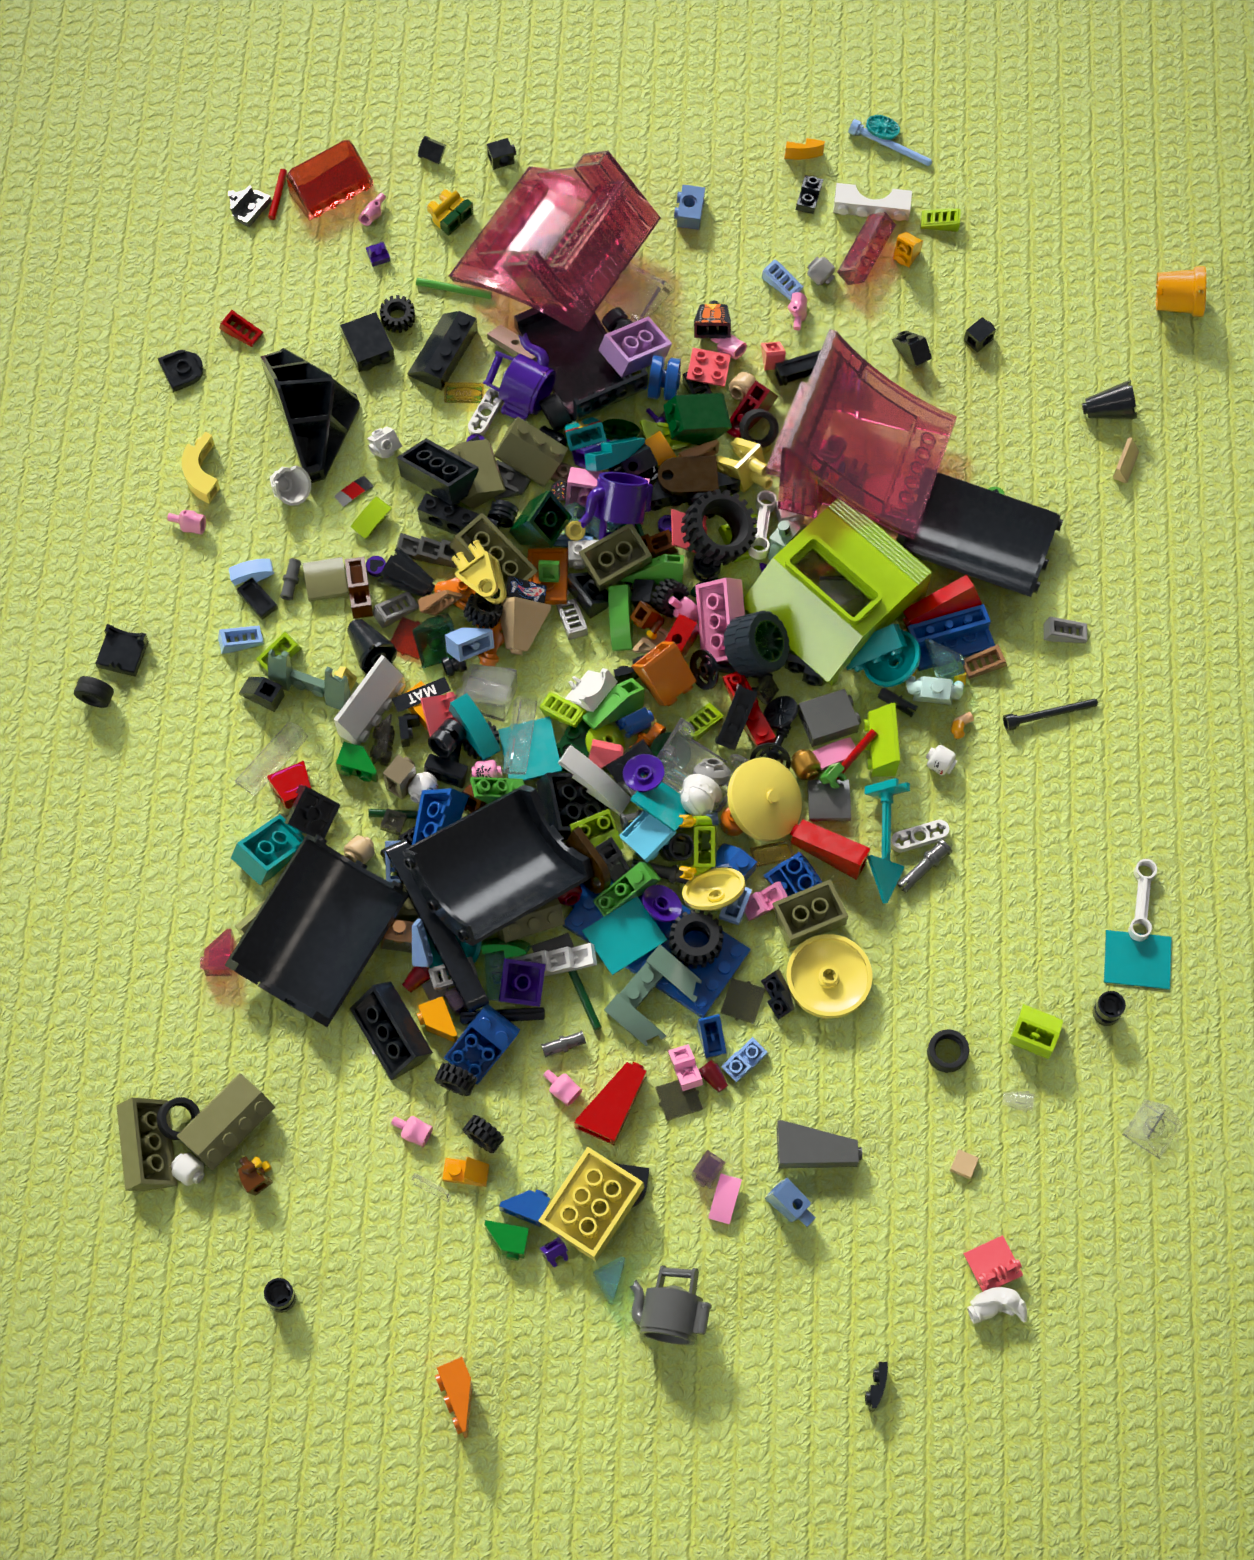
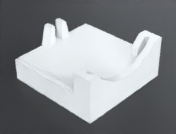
[565,668,618,712]

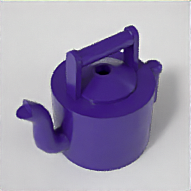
[483,333,556,421]
[579,472,653,540]

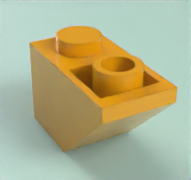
[893,232,923,267]

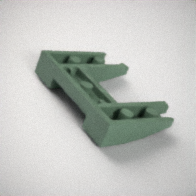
[268,649,351,710]
[604,945,702,1046]

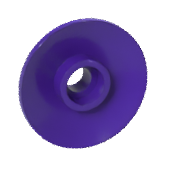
[623,754,665,792]
[642,885,682,922]

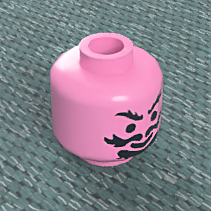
[472,759,502,778]

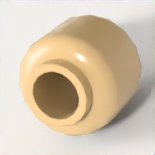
[729,372,757,401]
[344,836,375,864]

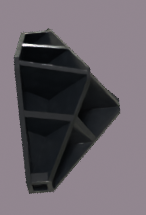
[260,348,360,483]

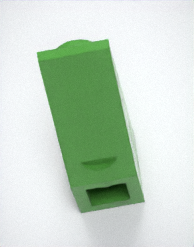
[622,554,684,585]
[582,678,645,730]
[470,777,524,804]
[593,862,661,917]

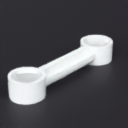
[748,490,777,560]
[1128,859,1157,941]

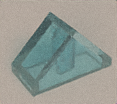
[593,1257,625,1305]

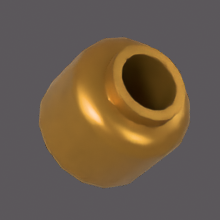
[791,749,821,781]

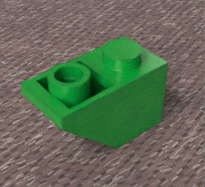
[336,741,378,782]

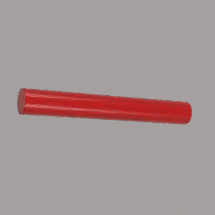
[268,169,287,220]
[836,728,878,780]

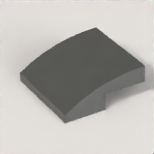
[807,779,851,821]

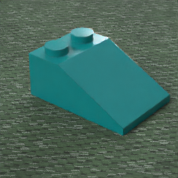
[231,814,305,886]

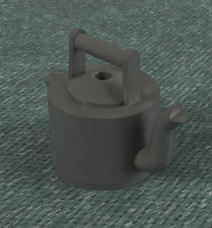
[629,1265,712,1345]

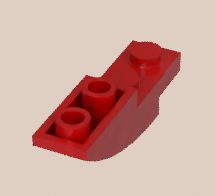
[723,671,776,747]

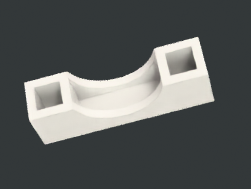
[833,183,912,221]

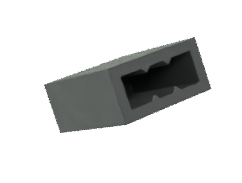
[798,689,861,747]

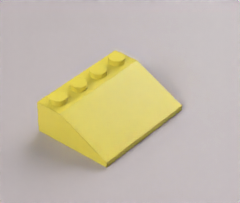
[539,1147,645,1262]

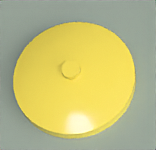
[727,757,802,841]
[786,934,872,1018]

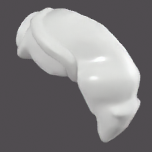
[967,1287,1027,1324]

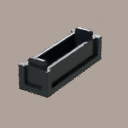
[774,347,836,386]
[715,683,758,750]

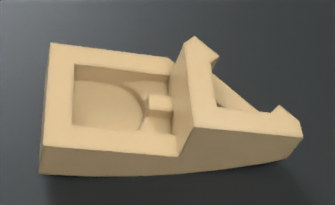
[632,627,668,653]

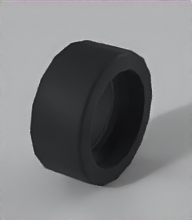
[739,409,779,448]
[927,1029,970,1073]
[157,1097,200,1140]

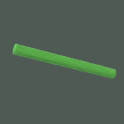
[416,277,492,299]

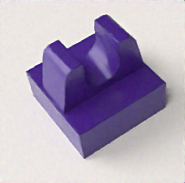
[366,242,390,267]
[540,1237,568,1267]

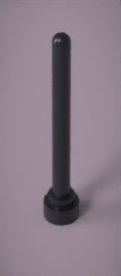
[1003,698,1098,731]

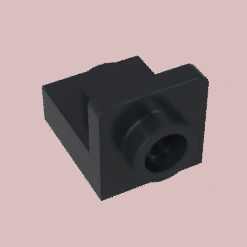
[398,713,420,747]

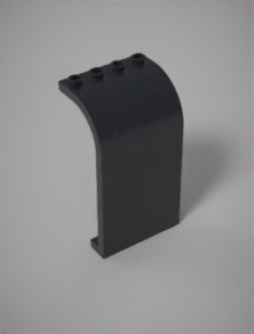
[514,286,648,421]

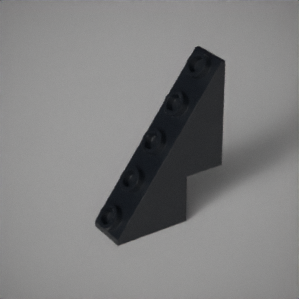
[650,472,741,511]

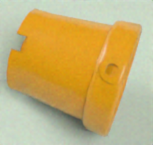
[1156,266,1207,317]

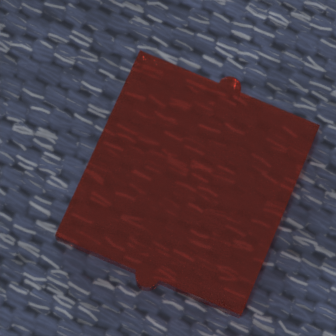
[390,617,433,660]

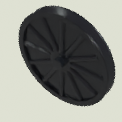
[763,696,798,729]

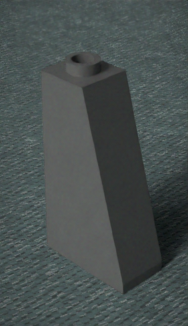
[776,1120,862,1169]

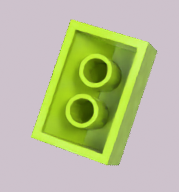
[863,703,900,777]

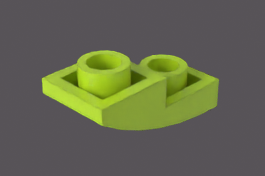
[350,496,392,539]

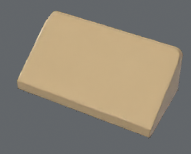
[1113,437,1139,483]

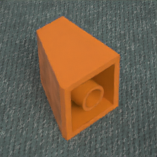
[631,641,696,706]

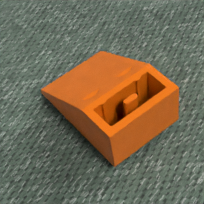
[435,1357,473,1438]

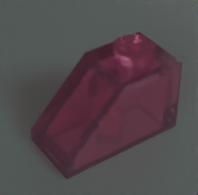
[200,929,234,976]

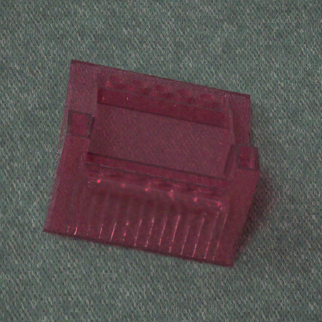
[449,150,661,331]
[766,329,957,539]

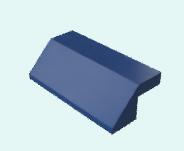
[907,604,995,671]

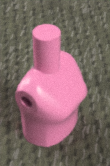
[358,193,386,226]
[788,292,807,330]
[711,335,747,360]
[167,510,206,535]
[668,596,698,622]
[543,1069,583,1107]
[391,1116,433,1147]

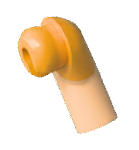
[951,712,974,739]

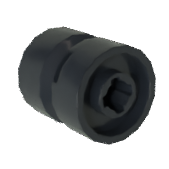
[602,307,633,332]
[428,719,466,758]
[659,833,694,861]
[1092,991,1126,1026]
[264,1278,296,1313]

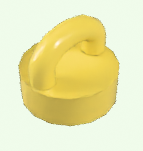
[564,521,586,541]

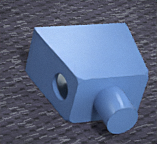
[765,1178,816,1227]

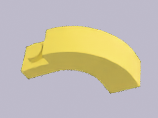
[182,432,220,504]

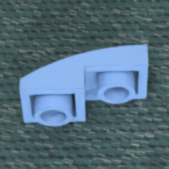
[229,559,274,586]
[721,1037,768,1082]

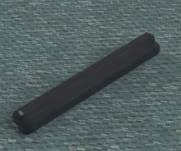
[460,1007,545,1024]

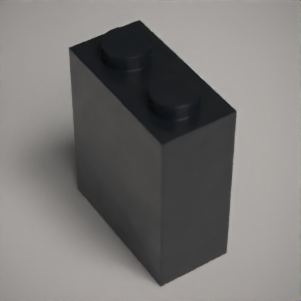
[340,312,395,372]

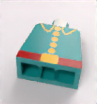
[565,417,606,451]

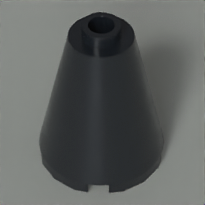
[1082,380,1137,420]
[377,547,435,597]
[347,619,397,674]

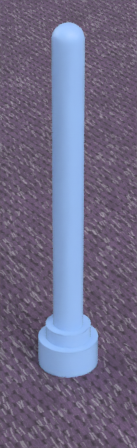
[848,119,932,166]

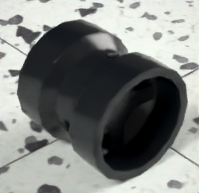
[441,656,467,677]

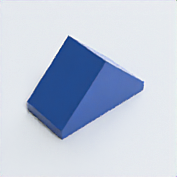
[697,1014,726,1058]

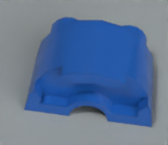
[615,707,654,738]

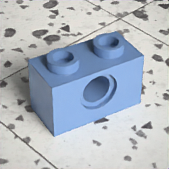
[674,185,705,230]

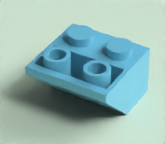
[620,810,677,863]

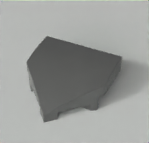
[228,185,272,227]
[494,460,531,500]

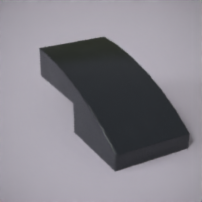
[595,837,631,883]

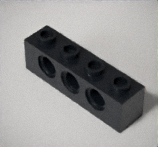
[417,493,499,535]

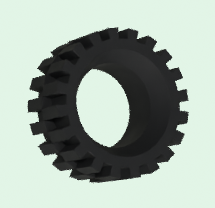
[681,489,758,566]

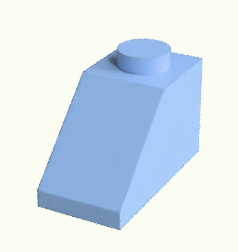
[445,628,494,662]

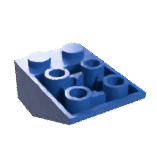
[444,1004,520,1085]

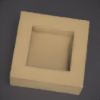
[950,1149,979,1179]

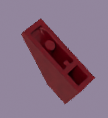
[727,381,779,438]

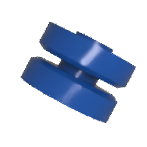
[648,355,681,401]

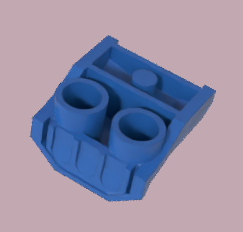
[764,852,822,896]

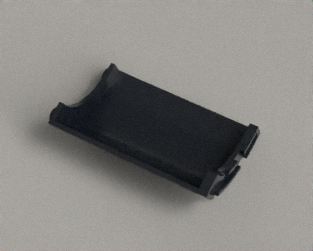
[896,468,1063,597]
[402,784,594,946]
[225,834,409,1027]

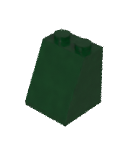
[663,393,732,445]
[509,490,572,548]

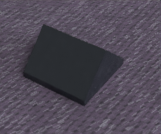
[567,572,609,619]

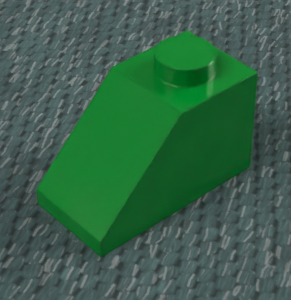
[484,1220,529,1261]

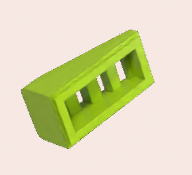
[920,208,961,232]
[256,632,302,672]
[540,692,587,728]
[680,702,724,743]

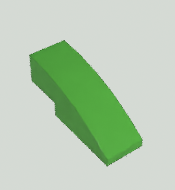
[608,584,633,651]

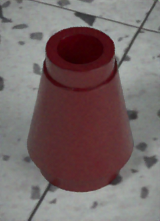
[402,966,430,993]
[699,1060,728,1093]

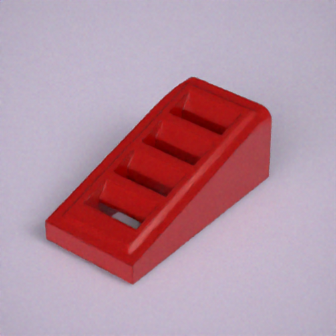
[219,309,263,347]

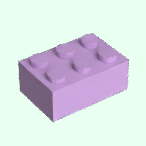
[599,316,672,377]

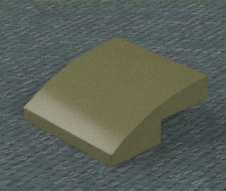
[303,557,349,602]

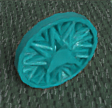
[866,115,900,140]

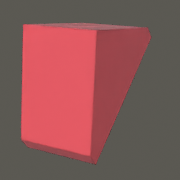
[761,342,786,371]
[589,739,624,768]

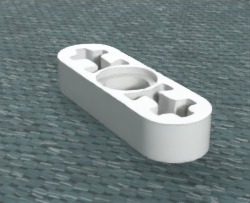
[468,388,504,436]
[891,820,949,853]

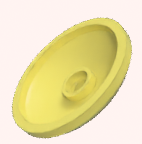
[682,868,745,911]

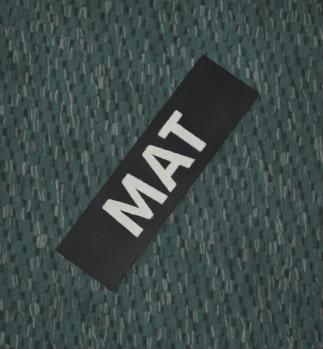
[392,677,451,712]

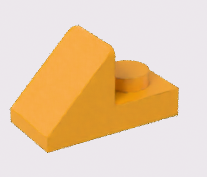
[442,1157,489,1187]

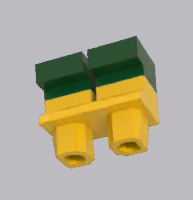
[427,189,474,236]

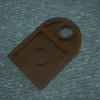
[658,455,719,496]
[565,827,611,894]

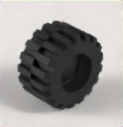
[669,910,724,969]

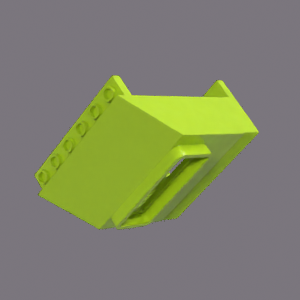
[743,495,932,686]

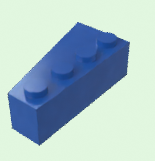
[412,788,469,845]

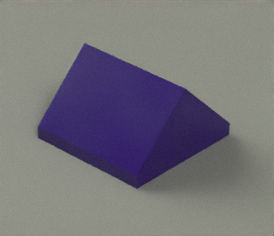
[498,958,546,1007]

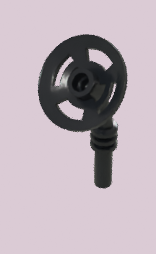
[690,649,773,690]
[750,723,791,770]

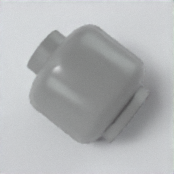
[807,256,835,285]

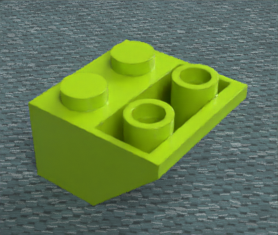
[570,809,624,850]
[1008,1004,1063,1059]

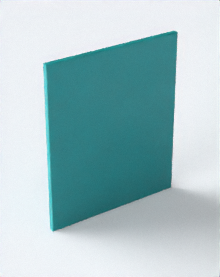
[498,716,562,781]
[630,782,690,832]
[582,896,668,975]
[1104,930,1172,990]

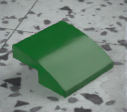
[481,938,531,958]

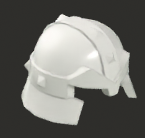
[270,465,311,506]
[680,774,722,816]

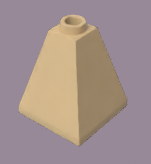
[500,597,551,655]

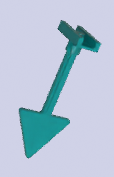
[865,778,910,904]

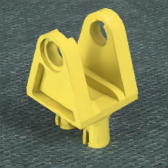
[716,438,773,492]
[451,540,507,604]

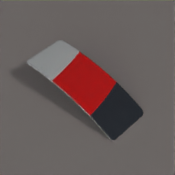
[335,476,373,507]

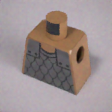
[380,919,414,953]

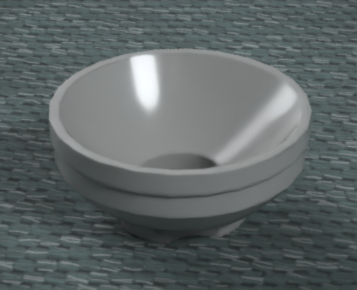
[693,758,731,785]

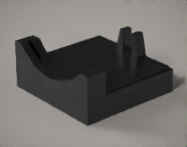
[95,624,149,677]
[285,785,341,839]

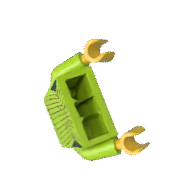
[679,815,717,880]

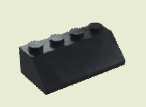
[407,311,478,391]
[396,438,479,506]
[349,981,433,1080]

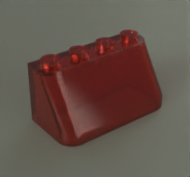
[286,140,374,221]

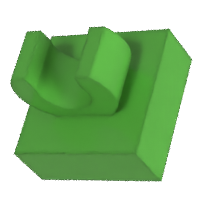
[538,560,560,582]
[818,762,847,789]

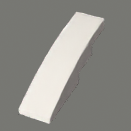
[558,745,631,815]
[513,943,597,976]

